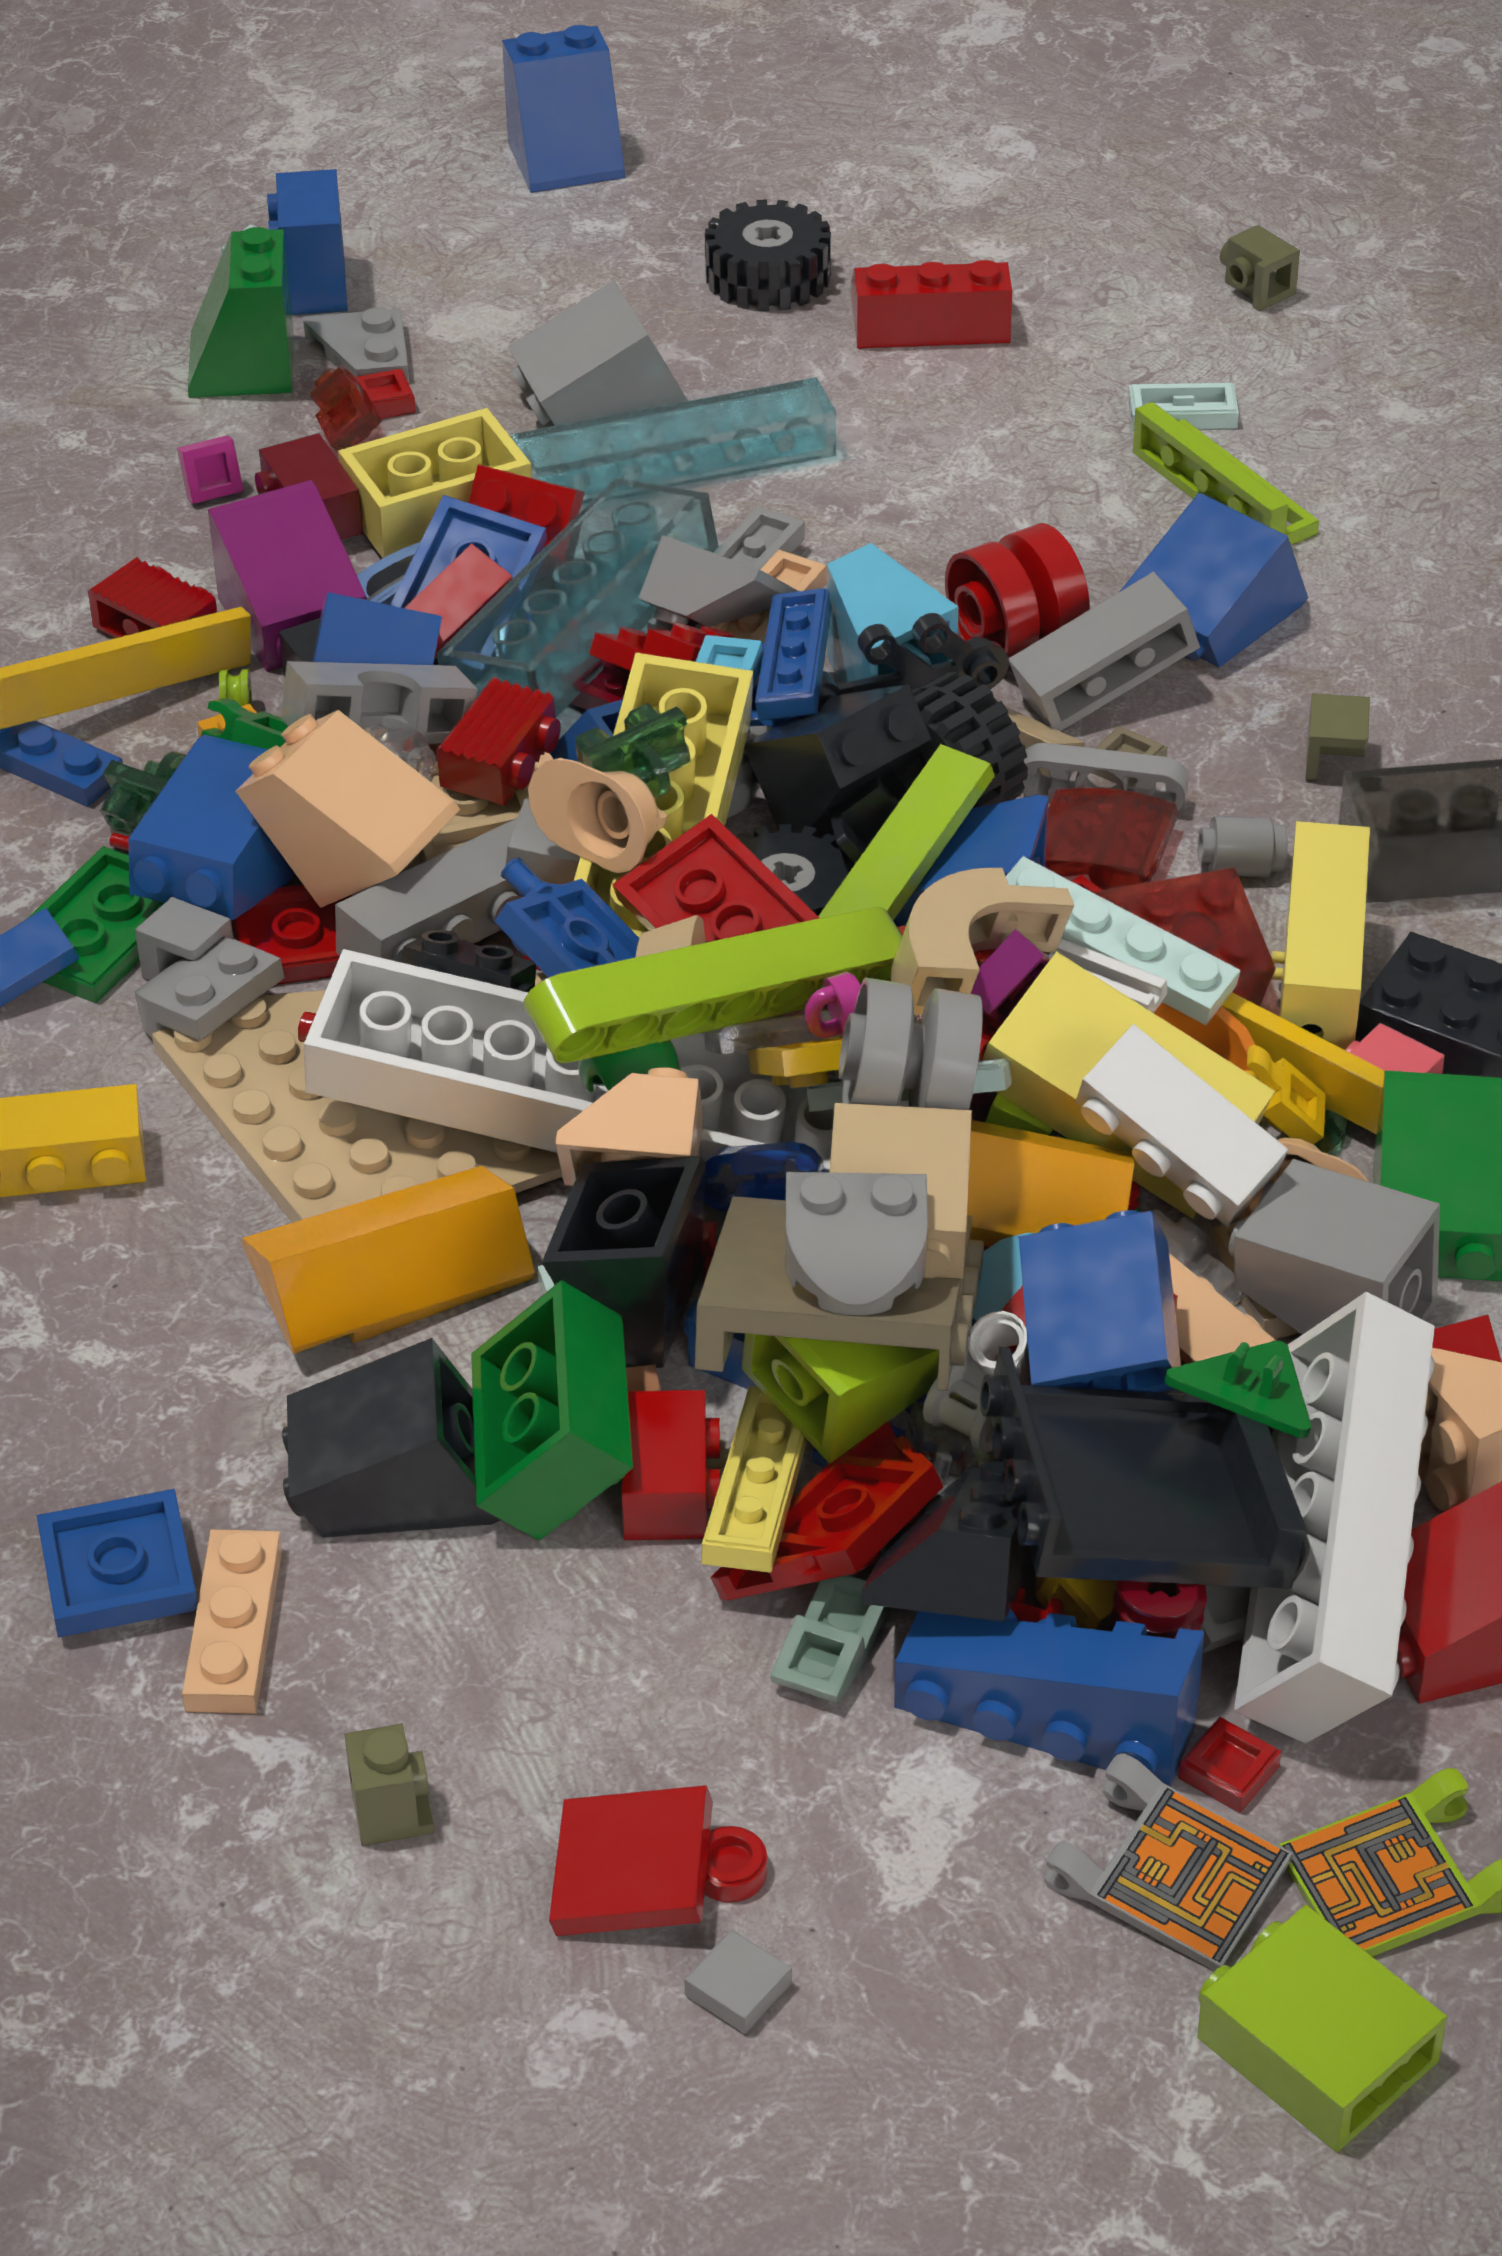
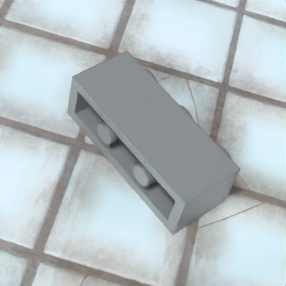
[1009,572,1200,731]

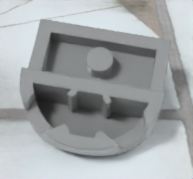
[135,938,284,1041]
[785,1172,928,1316]

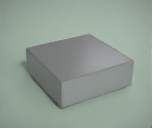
[684,1929,792,2034]

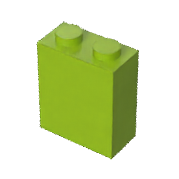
[1197,1904,1447,2153]

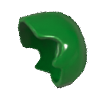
[578,1040,681,1092]

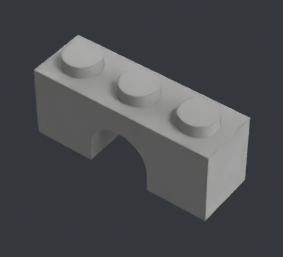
[281,661,477,744]

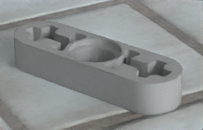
[1023,743,1189,816]

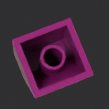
[208,480,367,672]

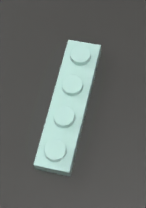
[1006,856,1240,1025]

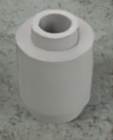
[1198,816,1288,878]

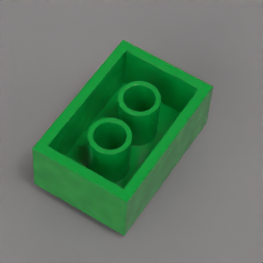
[471,1280,633,1541]

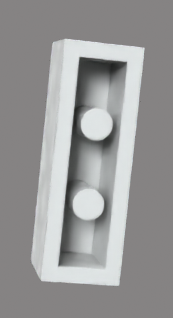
[1075,1024,1288,1227]

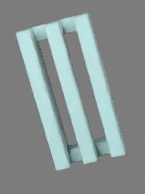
[1128,383,1239,430]

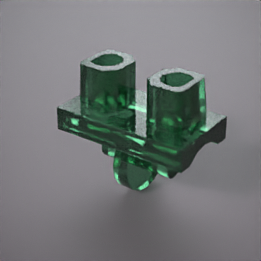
[575,703,690,798]
[100,751,186,834]

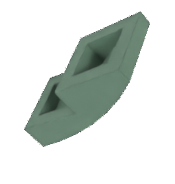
[770,1575,891,1704]

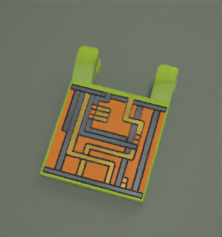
[1277,1768,1502,1957]

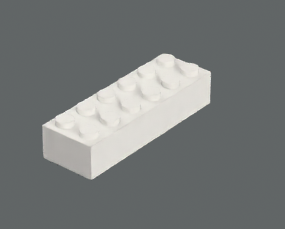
[1234,1292,1435,1744]

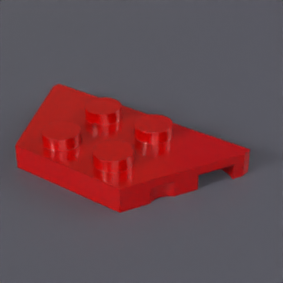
[710,1421,944,1601]

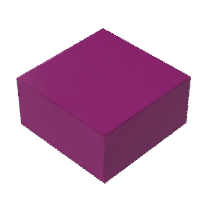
[970,929,1050,1024]

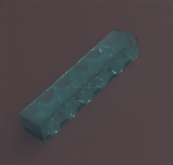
[510,377,836,504]

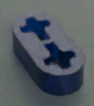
[704,1142,825,1212]

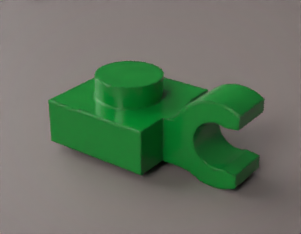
[201,698,288,749]

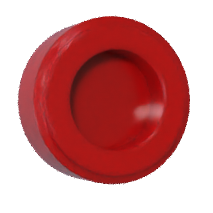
[705,1826,767,1903]

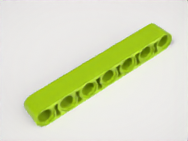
[523,907,903,1063]

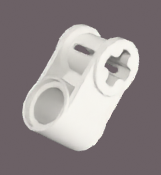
[923,1311,1031,1453]

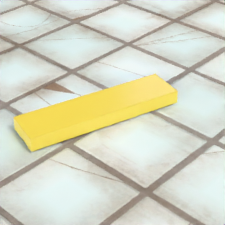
[701,1386,808,1573]

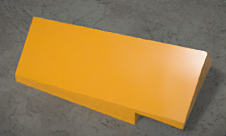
[899,1105,1134,1247]
[241,1166,535,1355]

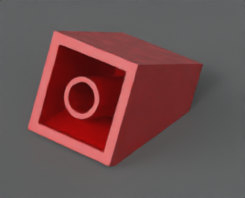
[1396,1481,1502,1704]

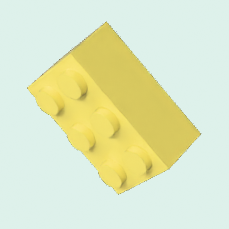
[338,408,532,558]

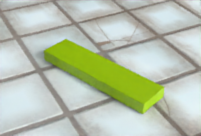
[818,744,995,921]

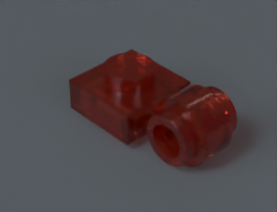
[310,365,382,452]

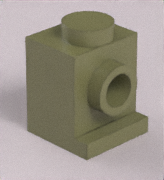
[1219,225,1300,312]
[344,1723,435,1846]

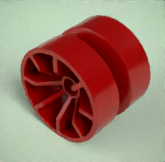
[945,523,1090,658]

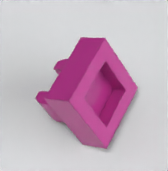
[177,435,244,504]

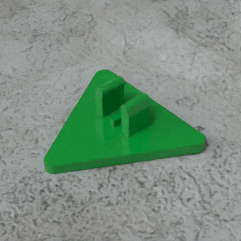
[1165,1341,1312,1438]

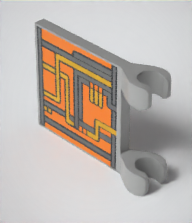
[1044,1754,1293,1971]

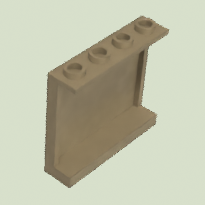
[695,1196,984,1391]

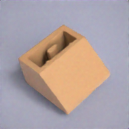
[1418,1348,1502,1511]

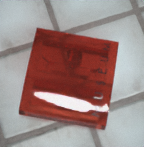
[1046,788,1179,892]

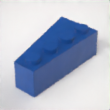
[894,1609,1205,1787]

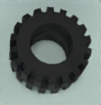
[891,672,1028,808]

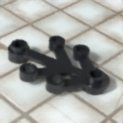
[819,613,1009,703]

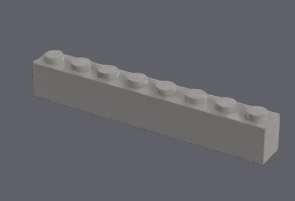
[335,756,753,961]

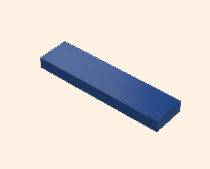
[755,588,832,721]

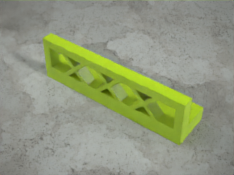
[1133,402,1319,545]

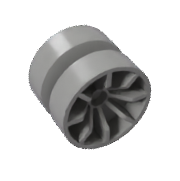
[839,978,982,1110]

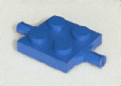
[495,857,639,978]

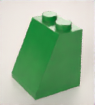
[188,227,294,398]
[1373,1070,1502,1282]

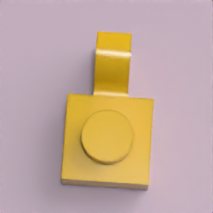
[1228,1044,1326,1144]

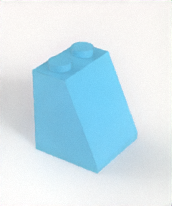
[827,543,959,684]

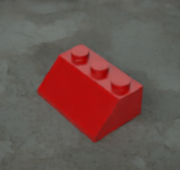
[851,260,1013,349]

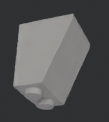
[508,280,692,438]
[1228,1159,1440,1334]

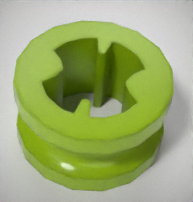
[219,669,253,707]

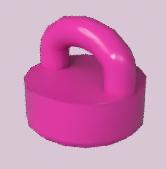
[804,972,861,1039]

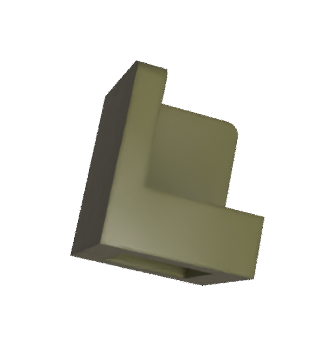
[1305,693,1370,780]

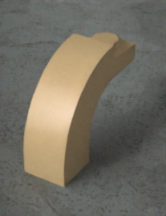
[891,868,1074,1015]

